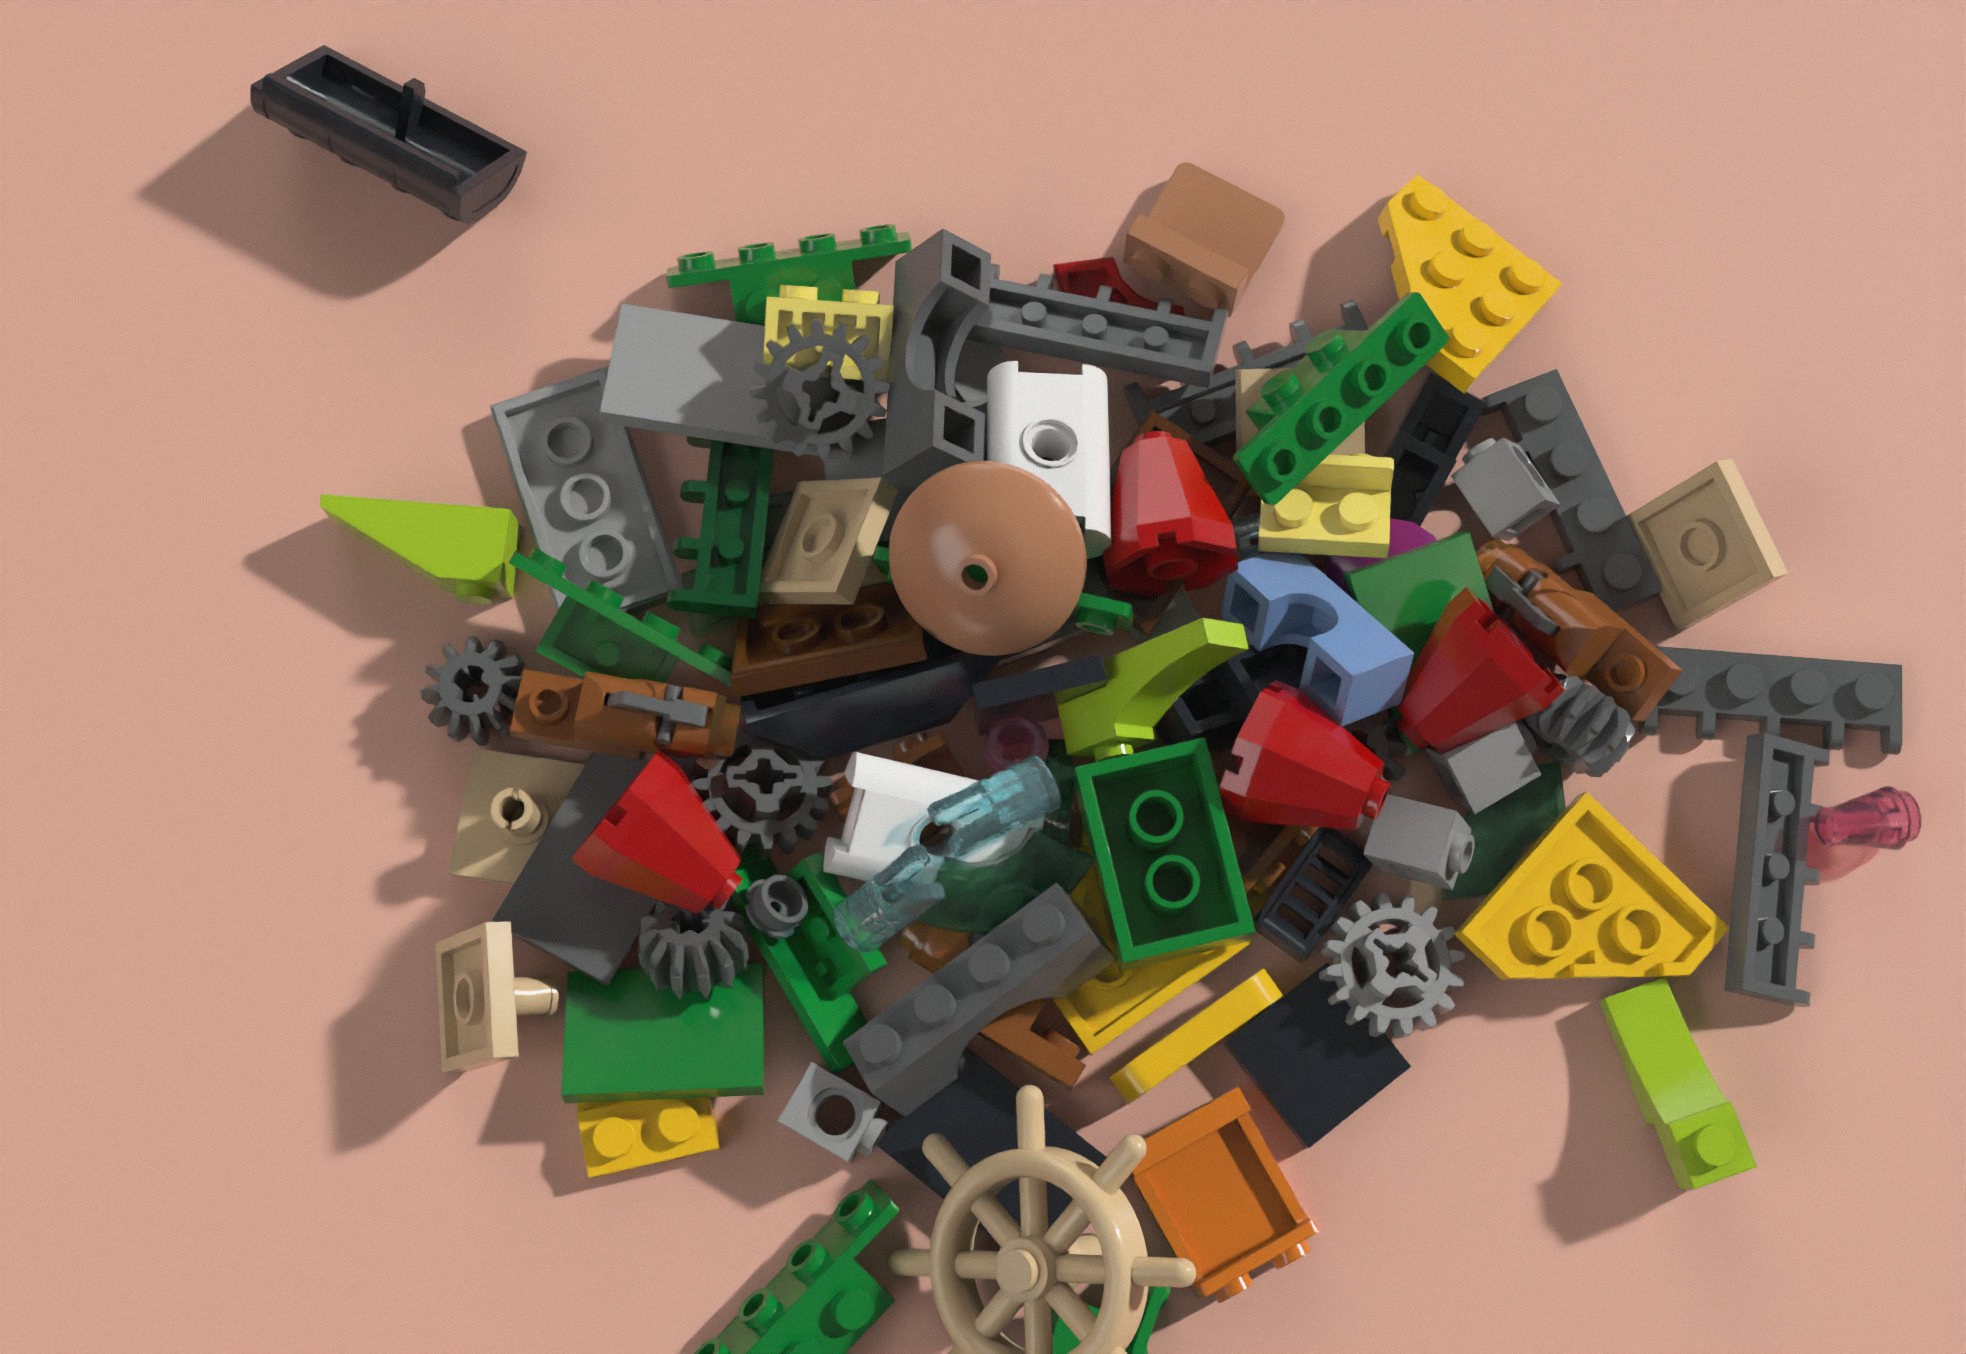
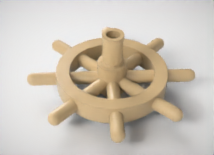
[887,1085,1196,1354]

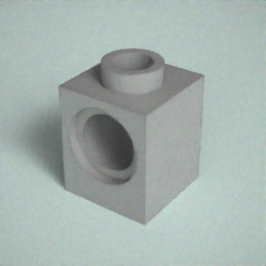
[1451,438,1560,541]
[1425,720,1541,814]
[1363,794,1475,890]
[778,1062,887,1163]

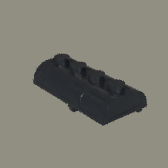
[250,45,527,224]

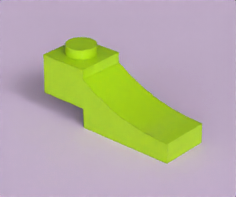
[1058,618,1249,762]
[1598,977,1757,1190]

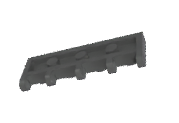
[966,263,1228,388]
[1124,299,1368,448]
[1480,369,1662,613]
[1638,646,1902,755]
[1724,733,1830,1007]

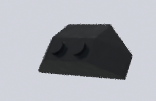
[739,633,1001,759]

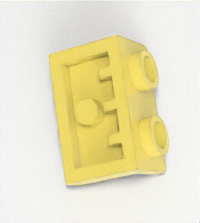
[763,285,894,382]
[1258,453,1394,558]

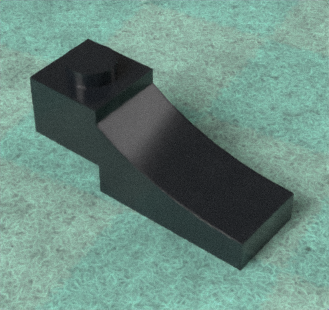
[1383,371,1487,526]
[1155,644,1308,753]

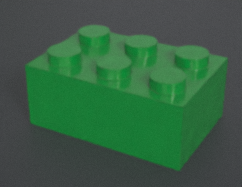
[1072,737,1256,972]

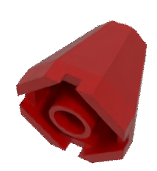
[1103,431,1239,597]
[1395,587,1565,753]
[1220,680,1391,830]
[571,749,743,914]

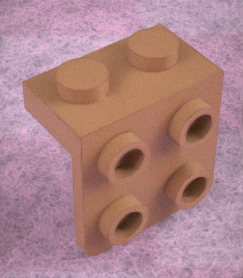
[1123,162,1285,318]

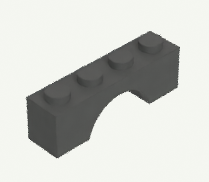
[883,229,991,490]
[843,882,1118,1117]

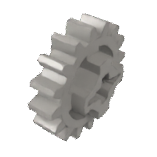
[1319,893,1465,1039]

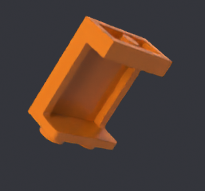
[1130,1086,1320,1303]

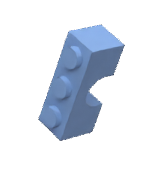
[1220,552,1414,726]

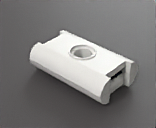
[987,361,1111,559]
[823,752,1046,914]

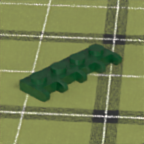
[667,436,774,619]

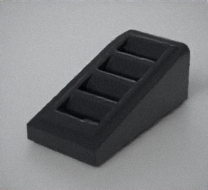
[1253,827,1373,964]

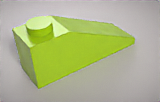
[320,494,522,605]

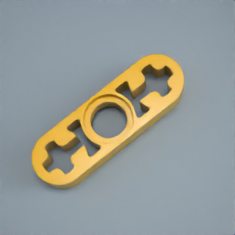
[1109,969,1283,1105]

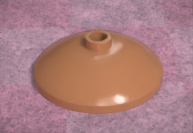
[889,461,1087,656]

